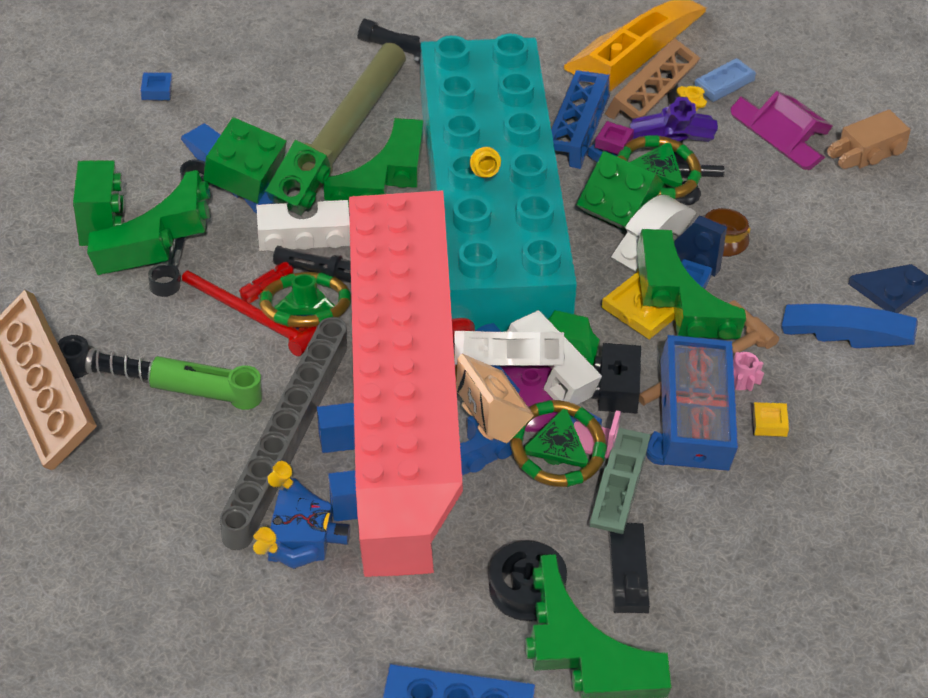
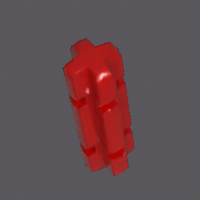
[239,262,294,304]

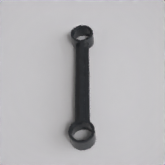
[148,159,210,297]

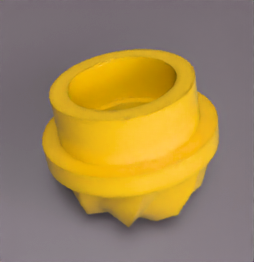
[470,147,501,178]

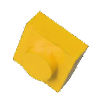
[753,402,789,437]

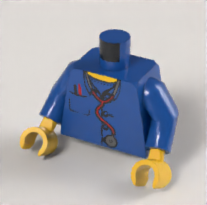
[253,461,350,569]

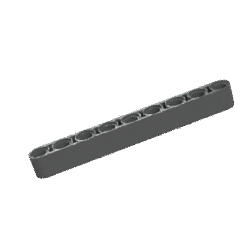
[220,317,347,550]

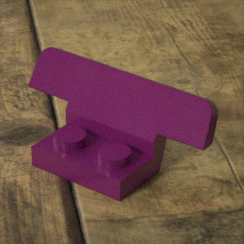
[731,91,833,170]

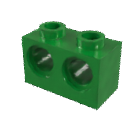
[265,140,331,216]

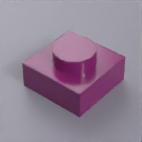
[595,121,634,154]

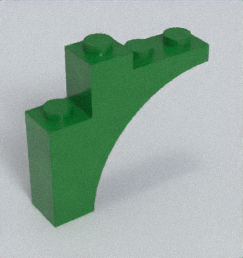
[525,555,672,698]

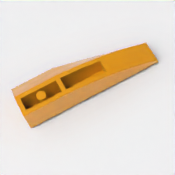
[564,0,706,92]

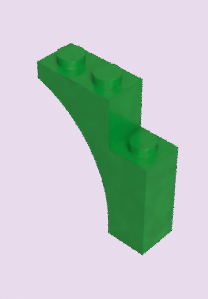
[324,118,424,208]
[87,170,211,275]
[636,229,746,339]

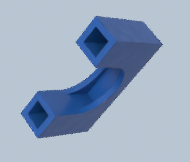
[317,403,358,522]

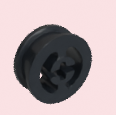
[489,541,567,621]

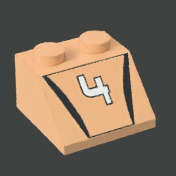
[456,354,534,443]

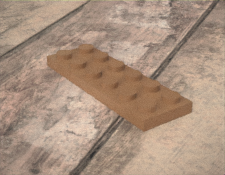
[0,290,97,470]

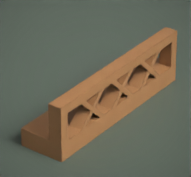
[605,38,701,119]

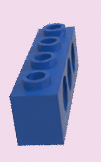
[383,664,535,698]

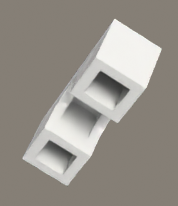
[256,200,350,251]
[507,310,602,405]

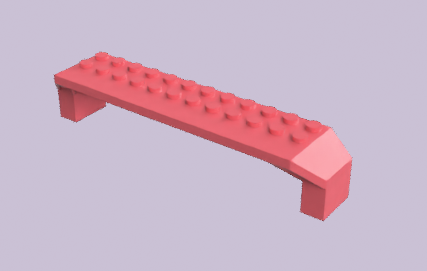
[349,190,463,577]

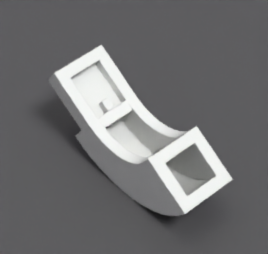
[611,195,696,273]
[454,331,564,366]

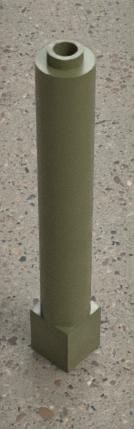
[301,43,406,193]

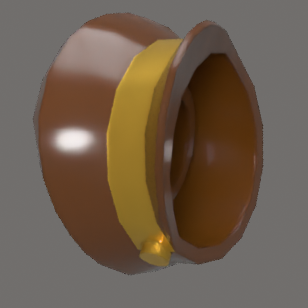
[705,208,751,257]

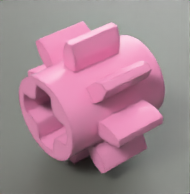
[733,352,764,391]

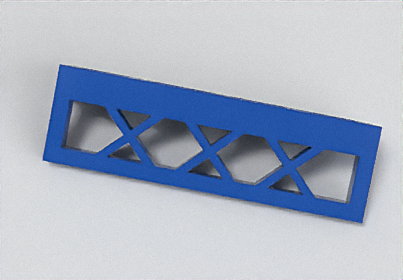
[551,70,610,169]

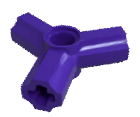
[630,97,718,142]

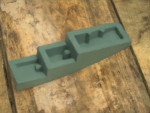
[590,428,651,534]

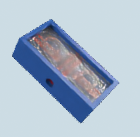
[661,335,738,471]

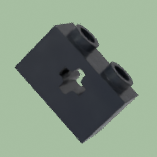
[593,343,641,414]

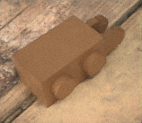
[827,109,911,169]

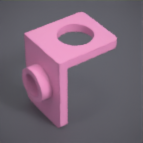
[574,410,621,458]

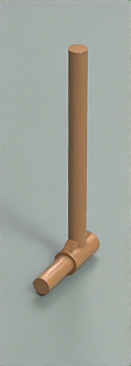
[639,300,779,406]

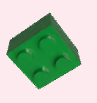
[203,117,287,204]
[576,151,664,232]
[73,160,125,246]

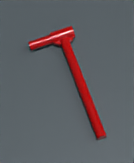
[181,270,317,356]

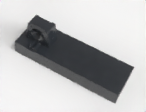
[609,523,650,613]

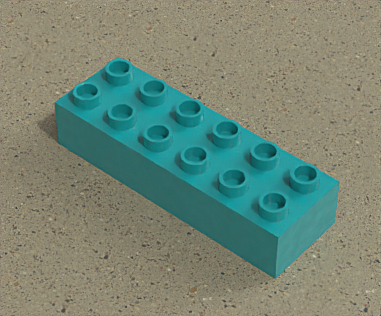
[420,33,577,332]

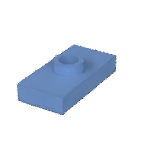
[694,58,756,102]

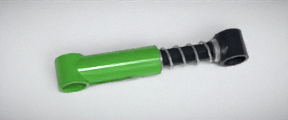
[58,335,262,410]

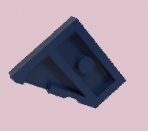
[674,215,727,277]
[848,264,928,313]

